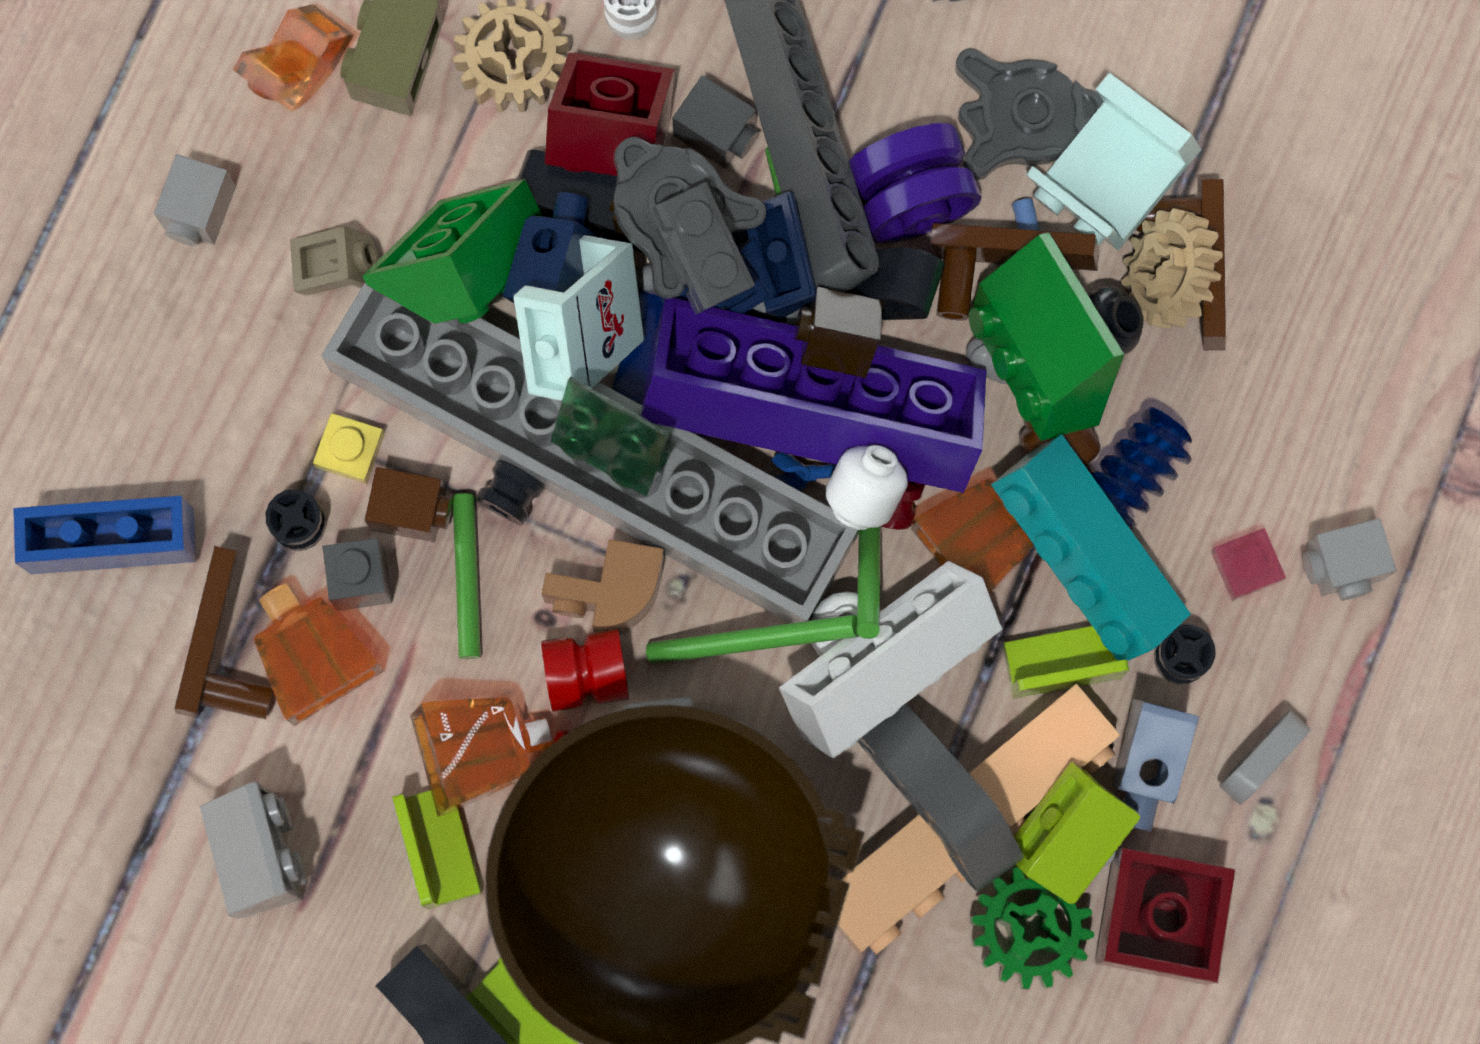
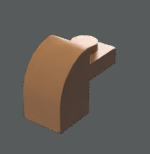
[541,539,664,633]

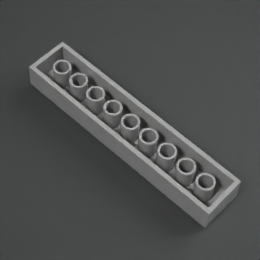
[321,283,859,623]

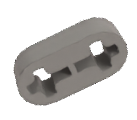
[1219,710,1311,805]

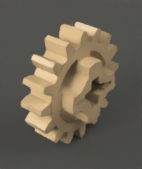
[453,0,569,112]
[1122,208,1223,329]

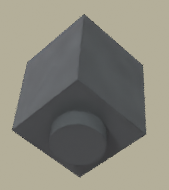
[672,75,759,169]
[322,538,392,611]

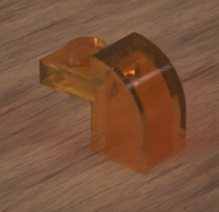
[233,4,354,111]

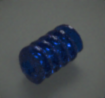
[1090,407,1192,530]

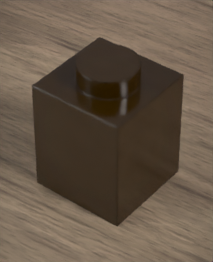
[794,287,882,378]

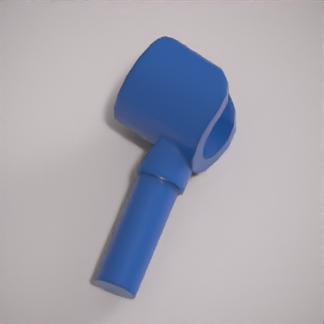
[772,452,836,492]

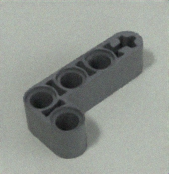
[857,703,1024,892]

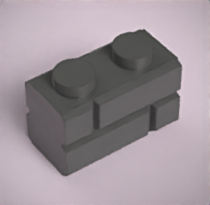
[647,182,755,315]

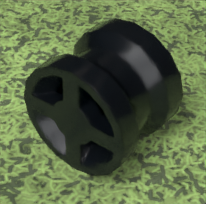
[475,460,545,525]
[265,489,326,551]
[1154,624,1216,685]

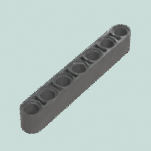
[724,0,879,293]

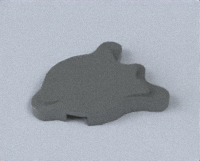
[955,48,1104,180]
[614,137,766,299]

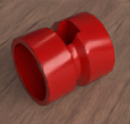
[541,628,630,712]

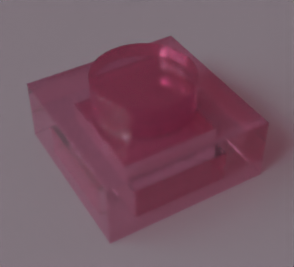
[1211,528,1286,601]

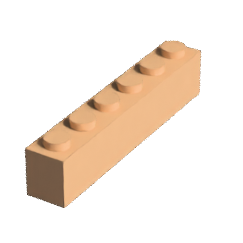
[837,684,1120,955]

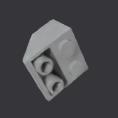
[200,781,307,919]

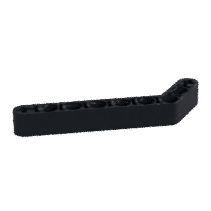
[516,149,945,320]

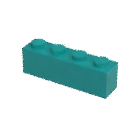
[991,434,1191,661]

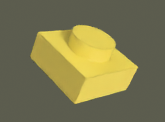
[313,413,385,484]

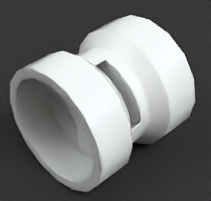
[604,0,657,40]

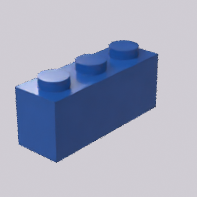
[13,496,196,574]

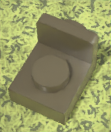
[290,226,379,296]

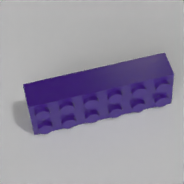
[640,298,987,493]

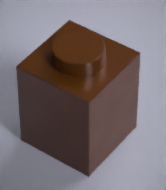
[364,467,453,543]

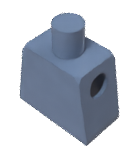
[1113,698,1199,831]

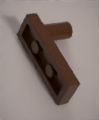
[1137,179,1226,351]
[930,223,1100,321]
[174,546,273,720]

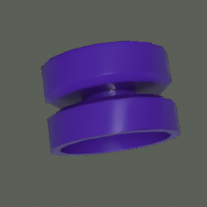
[849,123,982,244]

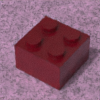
[545,52,675,177]
[1095,848,1236,985]

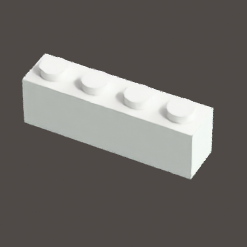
[779,561,1002,759]

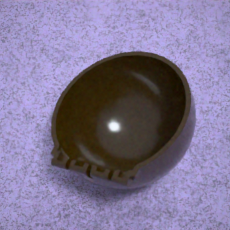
[485,705,865,1044]

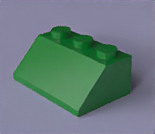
[362,179,543,324]
[969,232,1124,441]

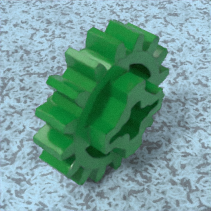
[970,867,1094,990]

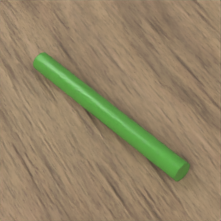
[646,615,859,664]

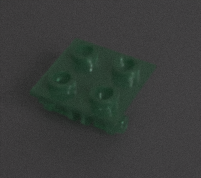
[550,376,670,497]

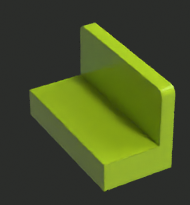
[1002,626,1129,699]
[1014,761,1140,904]
[392,785,482,910]
[472,958,579,1044]

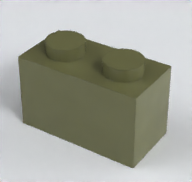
[340,0,444,116]

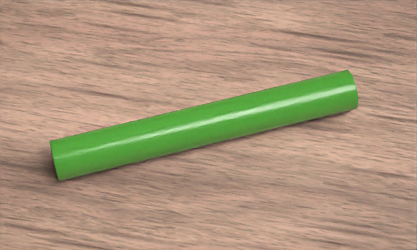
[452,493,481,659]
[857,526,881,639]

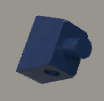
[503,192,600,304]

